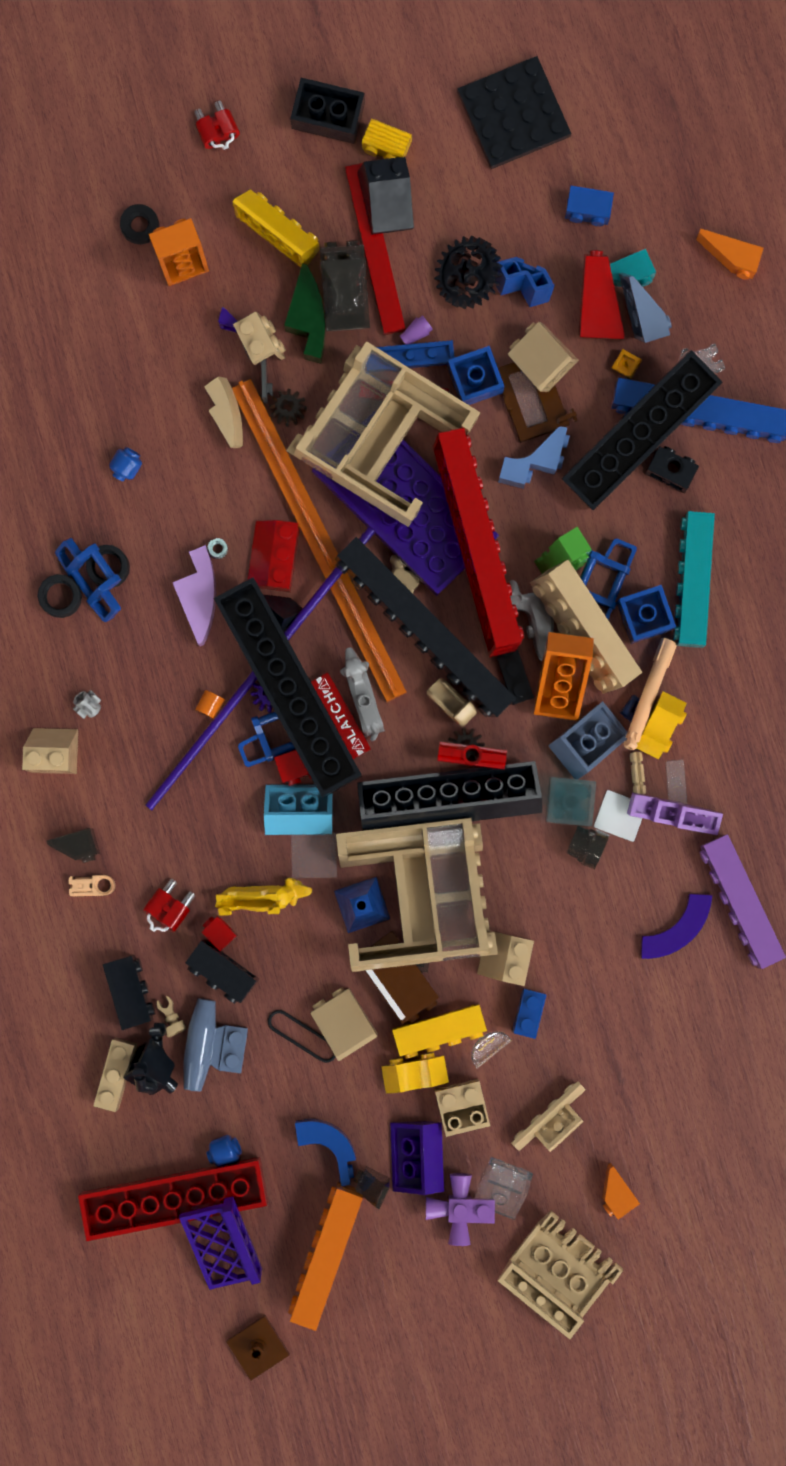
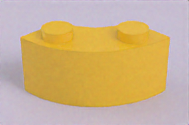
[636,691,687,759]
[381,1052,449,1093]

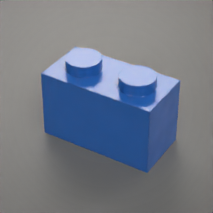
[565,186,614,226]
[512,988,547,1039]

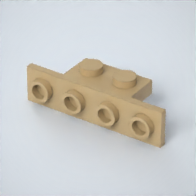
[511,1082,585,1152]

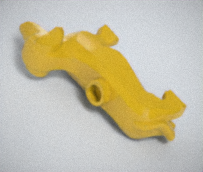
[215,878,312,916]

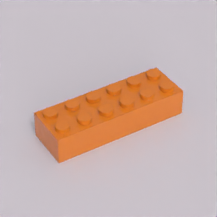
[288,1182,364,1331]

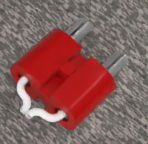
[194,101,240,150]
[143,879,195,932]

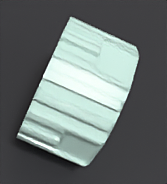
[207,538,228,559]

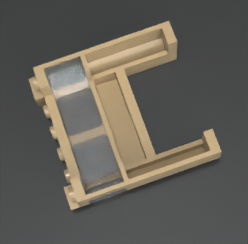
[286,341,480,527]
[336,818,498,972]

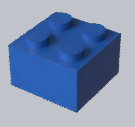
[447,346,504,405]
[616,585,676,644]

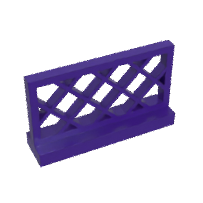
[179,1196,262,1290]

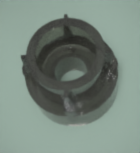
[566,826,610,870]

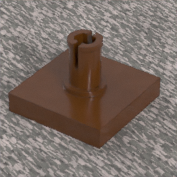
[226,1315,290,1381]

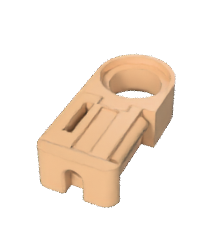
[69,875,115,896]

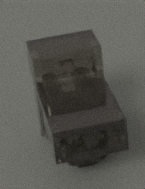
[320,240,370,331]

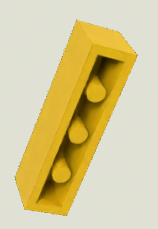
[392,1003,487,1059]

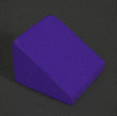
[218,307,238,333]

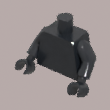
[123,1023,178,1095]

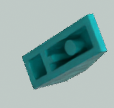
[610,249,656,287]

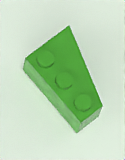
[534,527,592,574]

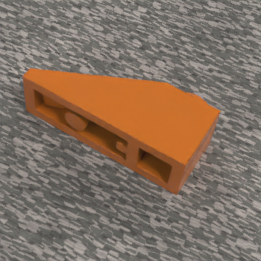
[696,229,764,279]

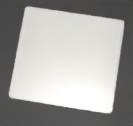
[594,790,642,842]

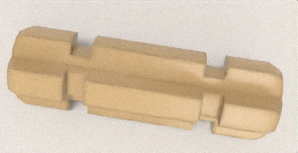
[630,752,646,795]

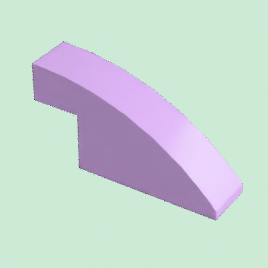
[173,546,216,646]

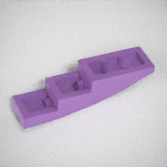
[627,792,723,835]

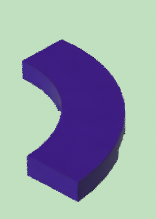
[641,894,712,959]

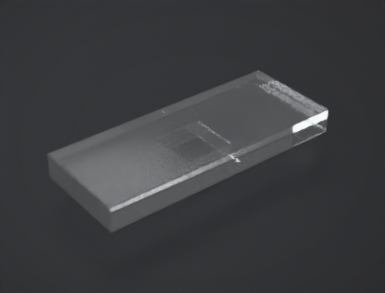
[665,759,687,804]

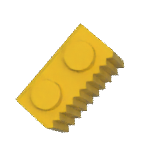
[362,118,412,159]

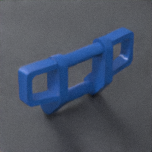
[55,538,122,622]
[580,539,637,619]
[238,711,295,767]

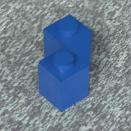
[496,257,554,307]

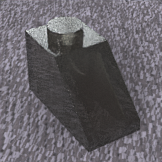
[47,828,100,863]

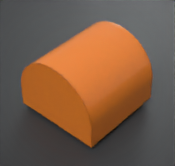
[195,690,225,719]

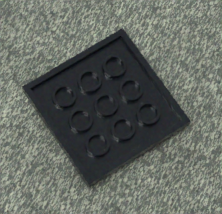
[457,56,572,169]

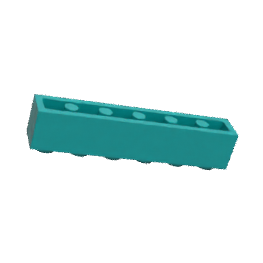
[673,511,715,648]

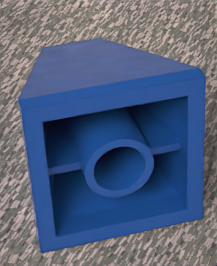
[334,877,390,933]

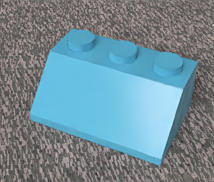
[264,784,333,835]

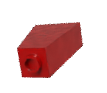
[579,250,625,339]

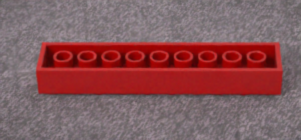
[433,428,524,657]

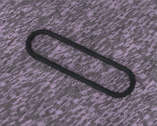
[268,1010,336,1063]

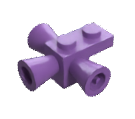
[426,1173,495,1246]

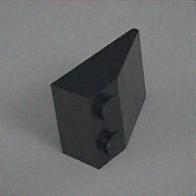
[357,157,414,235]

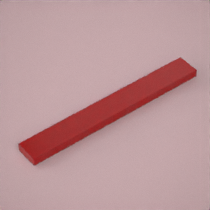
[345,163,406,335]

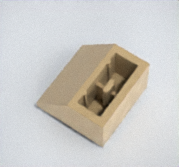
[435,1079,490,1137]

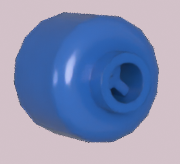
[109,447,142,482]
[206,1135,242,1167]

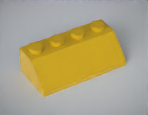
[232,189,320,268]

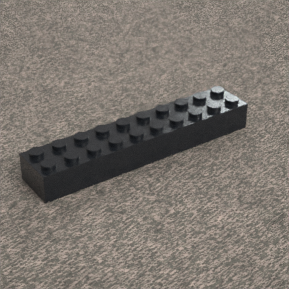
[335,537,516,717]
[214,577,362,798]

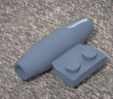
[183,998,248,1092]

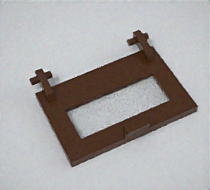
[498,362,578,443]

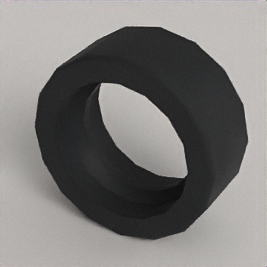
[86,545,130,588]
[37,574,82,618]

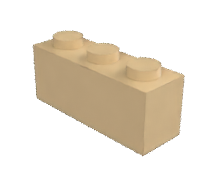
[94,1038,138,1112]

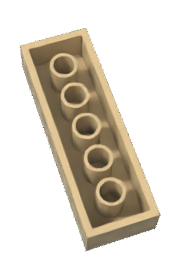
[530,560,643,694]

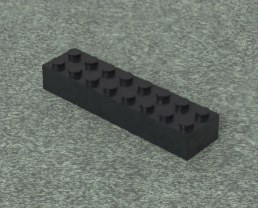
[561,350,723,510]
[357,761,542,831]

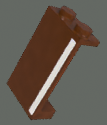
[364,930,439,1024]

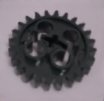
[434,236,503,309]

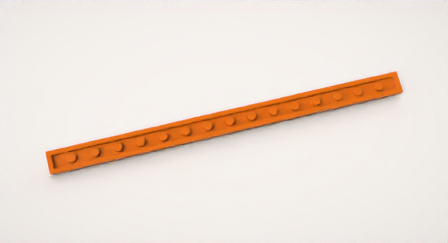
[232,379,407,702]

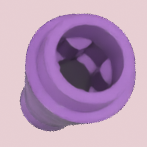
[400,315,433,345]

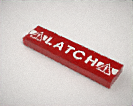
[311,672,371,760]

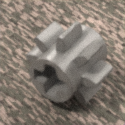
[73,690,101,719]

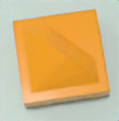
[611,349,642,379]

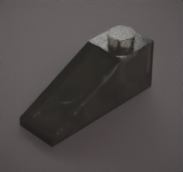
[353,1166,390,1209]

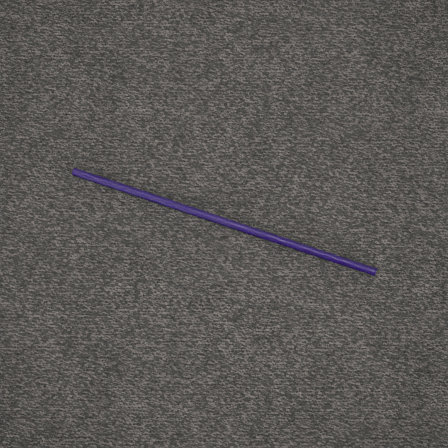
[146,527,375,810]

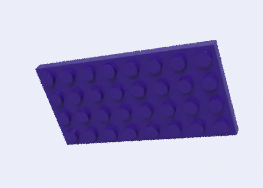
[312,411,499,596]

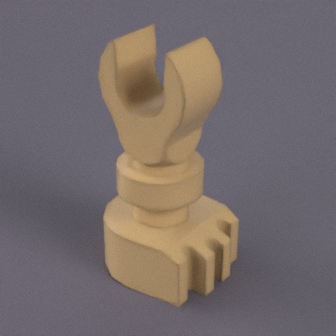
[157,996,187,1037]

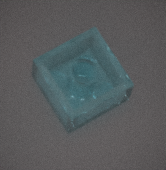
[545,777,596,827]

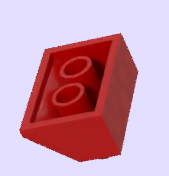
[248,520,300,593]

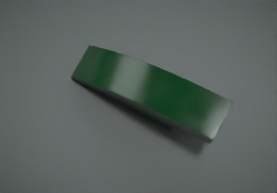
[284,263,326,364]

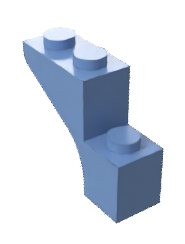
[498,426,570,489]

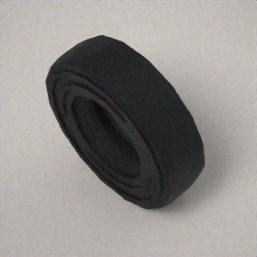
[120,204,159,245]

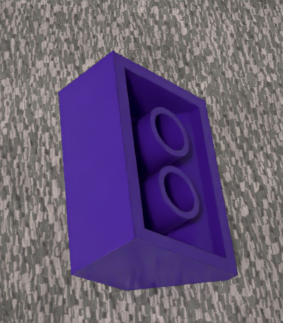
[390,1121,444,1195]

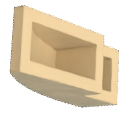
[204,377,243,448]

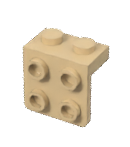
[233,312,286,365]

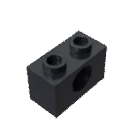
[645,446,699,494]

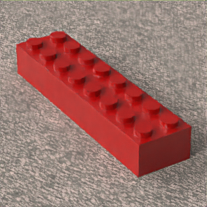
[78,1157,269,1242]

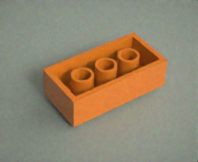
[149,218,209,286]
[534,632,594,721]

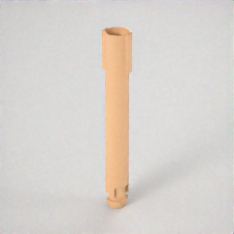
[624,638,677,750]

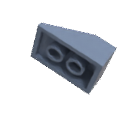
[619,273,672,343]
[548,701,627,780]

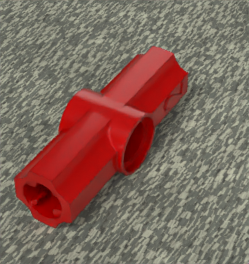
[437,742,507,770]

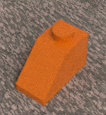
[602,1163,640,1220]

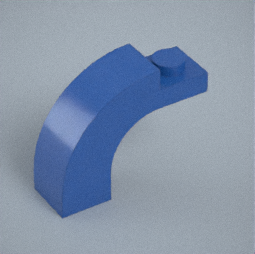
[295,1119,356,1186]

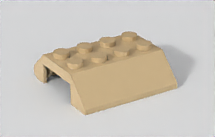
[498,1211,623,1339]

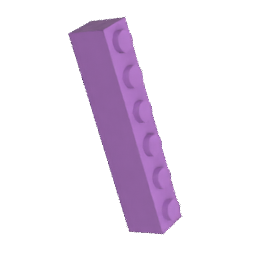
[699,834,786,969]

